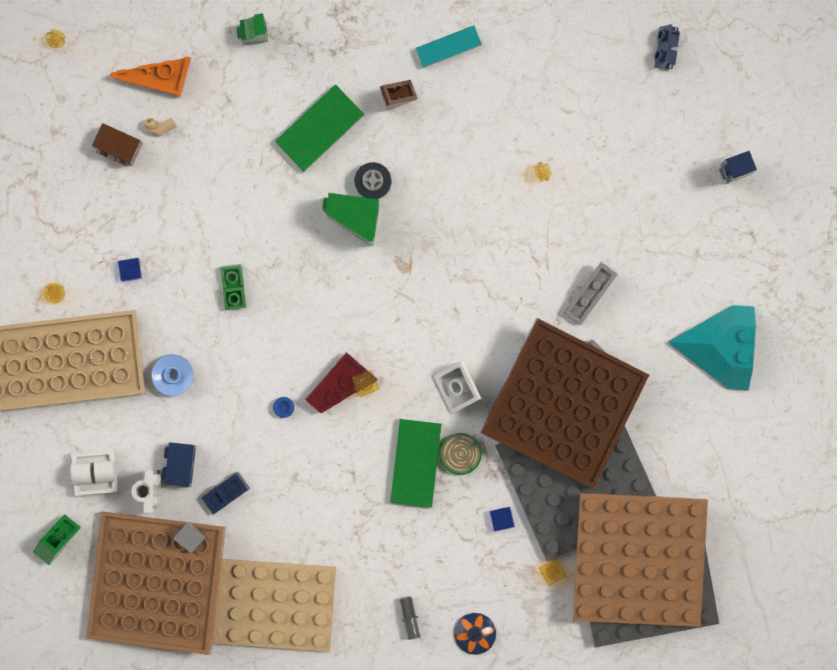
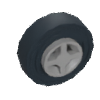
[354,162,392,199]

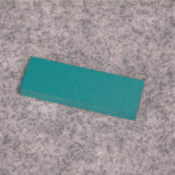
[416,25,482,68]

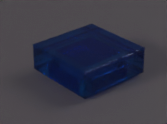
[118,258,142,282]
[489,506,515,532]

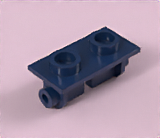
[654,24,680,69]

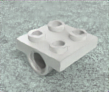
[71,450,118,496]
[131,470,162,513]

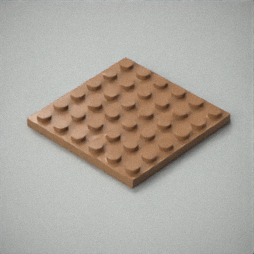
[573,492,708,627]
[86,512,226,655]

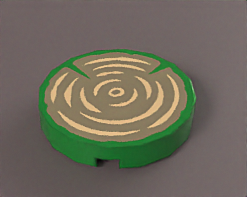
[440,433,482,475]

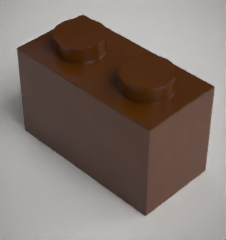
[92,123,143,166]

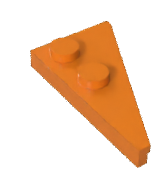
[109,56,192,97]

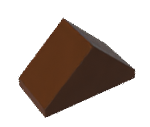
[380,80,418,111]

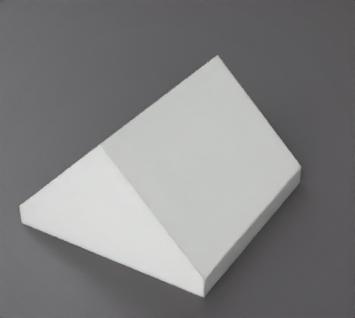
[433,361,481,414]

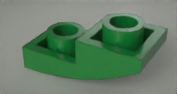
[220,264,246,310]

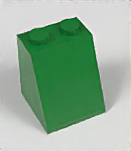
[322,193,380,245]

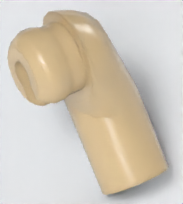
[144,118,177,136]

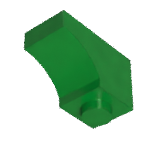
[236,13,268,44]
[33,514,81,565]

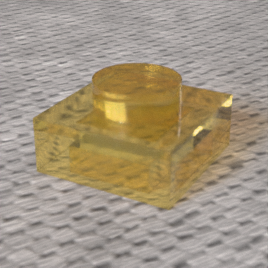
[351,370,379,398]
[538,558,567,586]

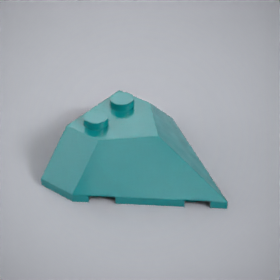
[668,305,756,390]

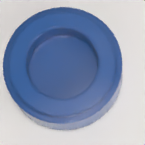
[273,397,295,418]

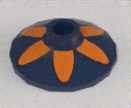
[454,612,496,655]

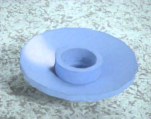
[151,354,194,396]

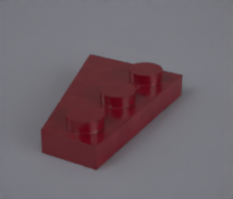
[305,352,378,413]

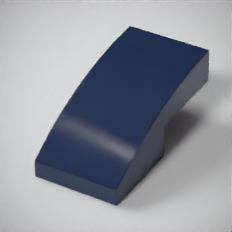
[201,472,250,515]

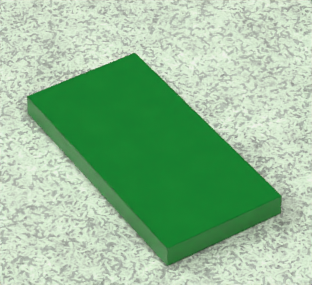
[275,84,364,172]
[390,419,442,508]

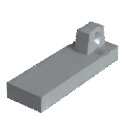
[564,261,618,325]

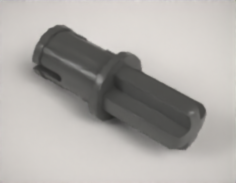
[400,596,421,640]

